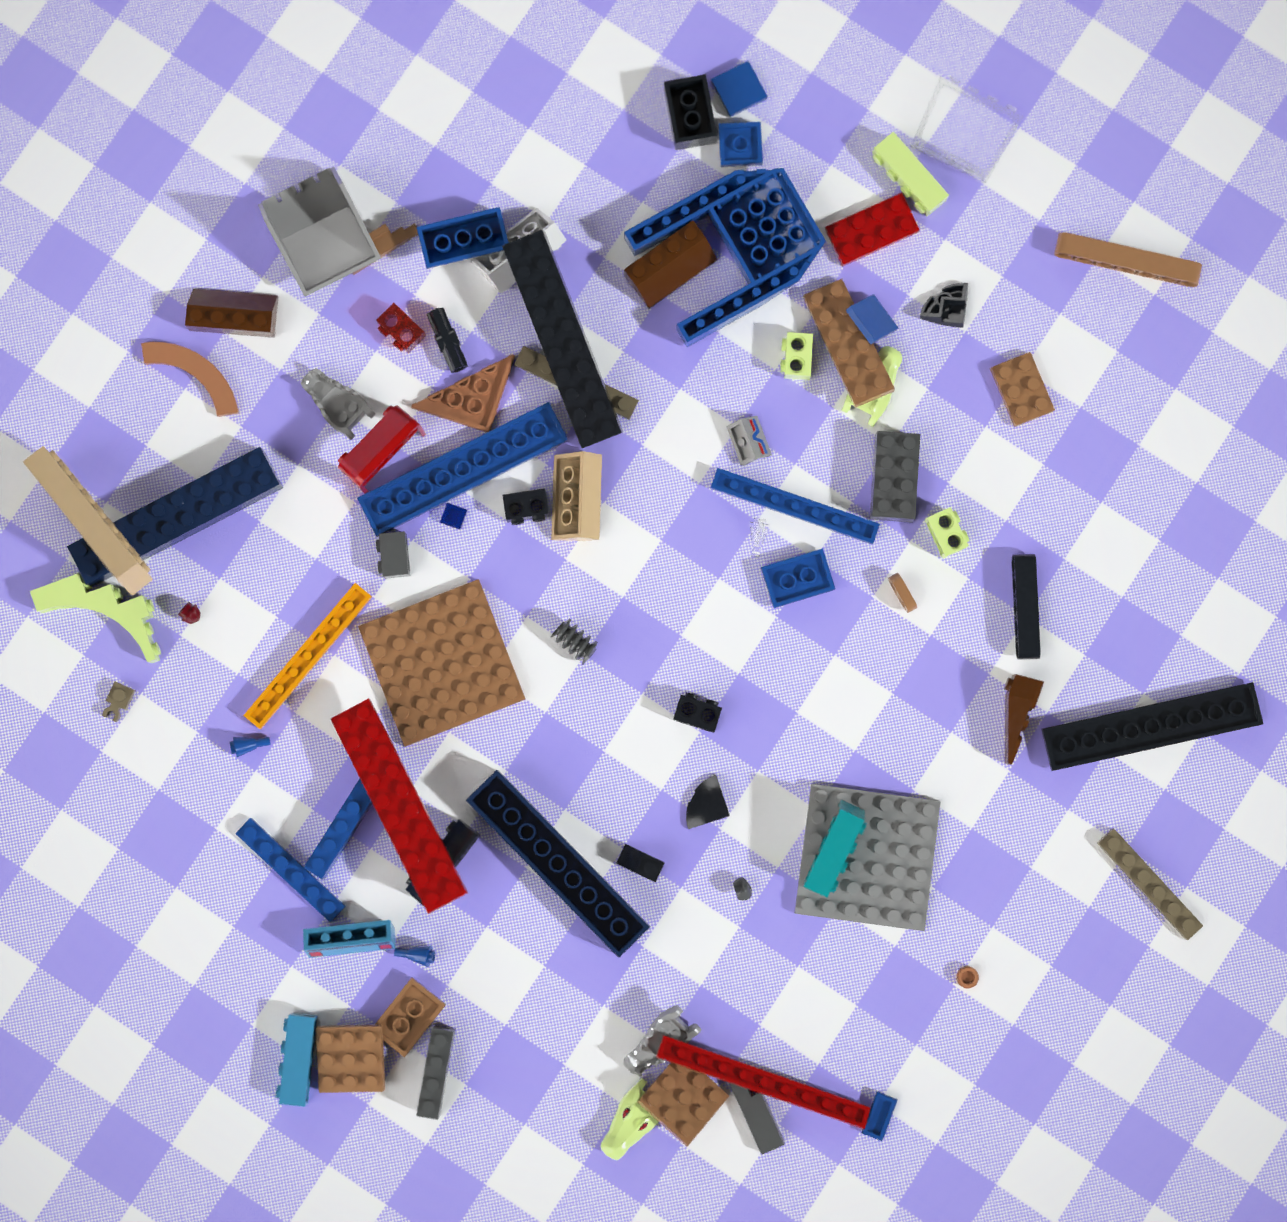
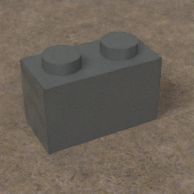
[376,531,411,579]

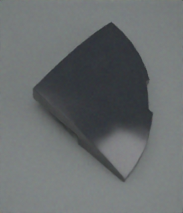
[920,283,968,328]
[686,775,730,829]

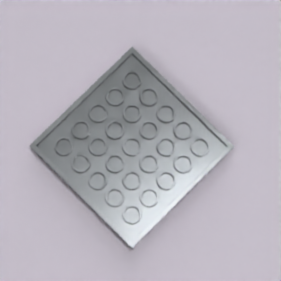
[794,784,941,931]

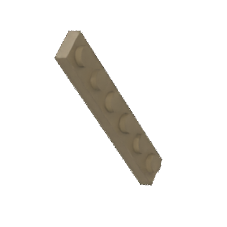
[514,346,639,420]
[1097,828,1203,941]

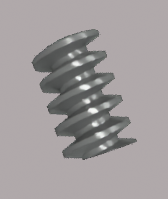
[550,618,598,665]

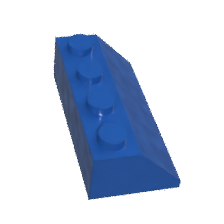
[417,207,509,269]

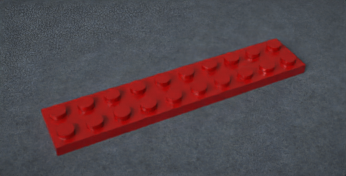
[330,698,468,914]

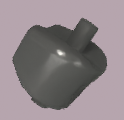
[733,877,752,901]

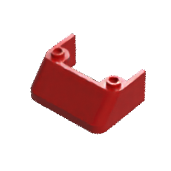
[338,405,426,494]

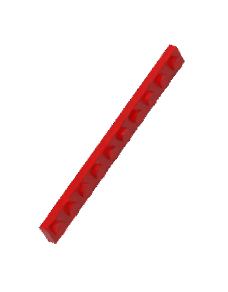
[656,1035,871,1129]

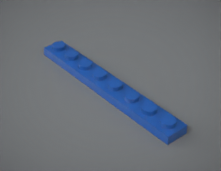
[710,468,880,545]

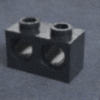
[502,488,550,525]
[673,692,722,733]

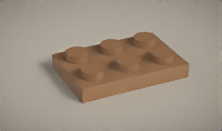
[990,352,1055,427]
[375,977,446,1057]

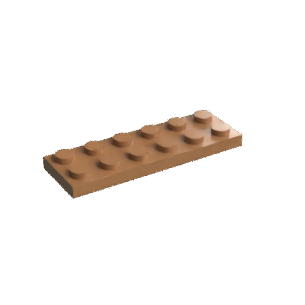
[803,279,895,408]

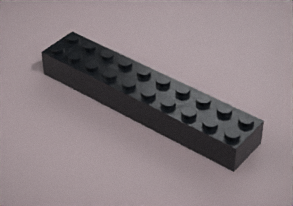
[502,230,623,448]

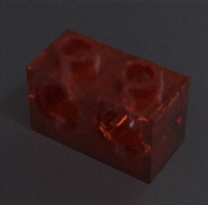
[376,302,426,354]

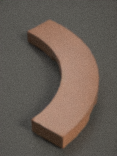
[141,342,239,417]

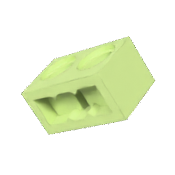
[780,332,813,380]
[924,507,970,559]

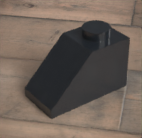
[616,844,665,883]

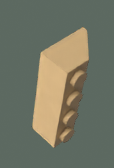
[551,451,602,541]

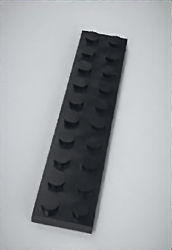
[1041,682,1263,771]

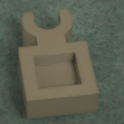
[102,681,136,722]

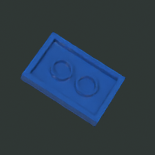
[761,548,835,609]

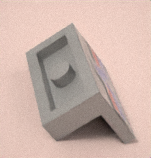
[726,416,772,466]

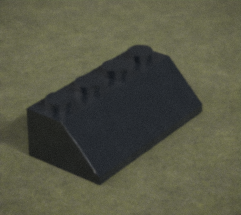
[405,819,481,906]

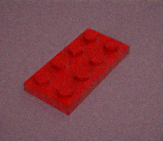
[825,193,920,267]

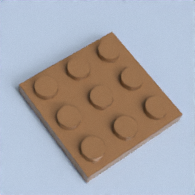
[316,1024,385,1093]
[637,1062,729,1147]

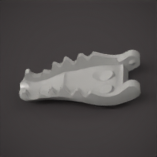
[301,368,376,440]
[623,1005,701,1076]

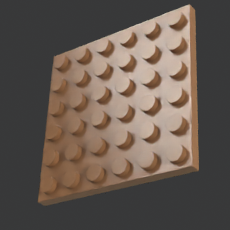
[358,579,526,747]

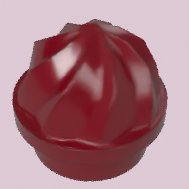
[178,602,201,624]

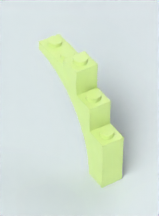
[30,573,161,663]

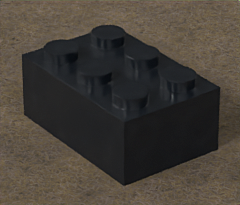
[664,74,717,151]

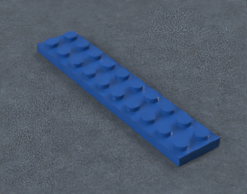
[357,402,568,537]

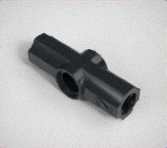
[427,307,468,374]

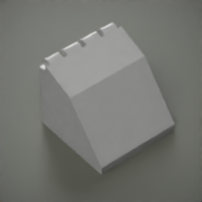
[258,167,381,297]

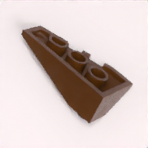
[1004,674,1044,765]

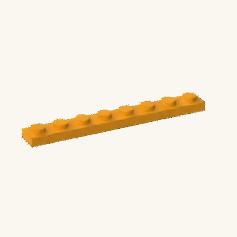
[243,583,372,730]

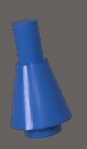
[229,737,271,758]
[394,946,436,967]

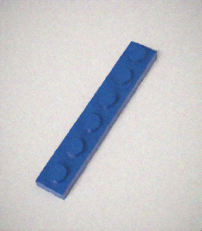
[235,818,346,923]

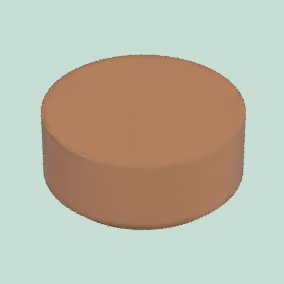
[956,966,979,989]

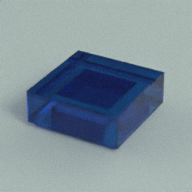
[440,503,468,530]

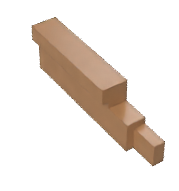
[353,223,418,275]

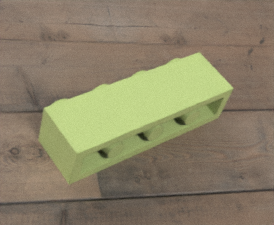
[872,132,949,217]

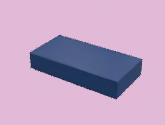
[861,1091,897,1141]

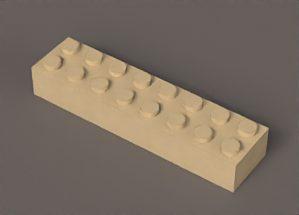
[23,446,153,596]

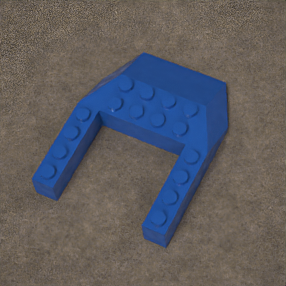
[624,168,826,347]

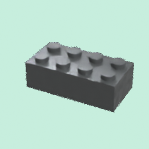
[870,431,921,523]

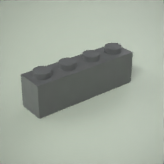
[416,1025,456,1120]

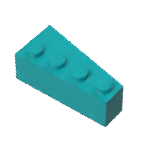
[804,800,867,898]

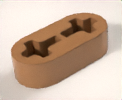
[888,573,917,613]

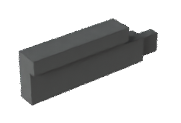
[729,1083,785,1155]

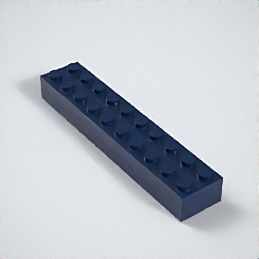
[67,447,283,587]
[466,770,650,958]

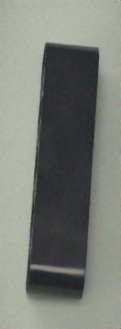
[1011,554,1041,660]

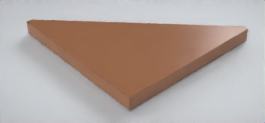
[411,354,515,433]

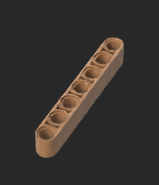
[1054,232,1202,287]

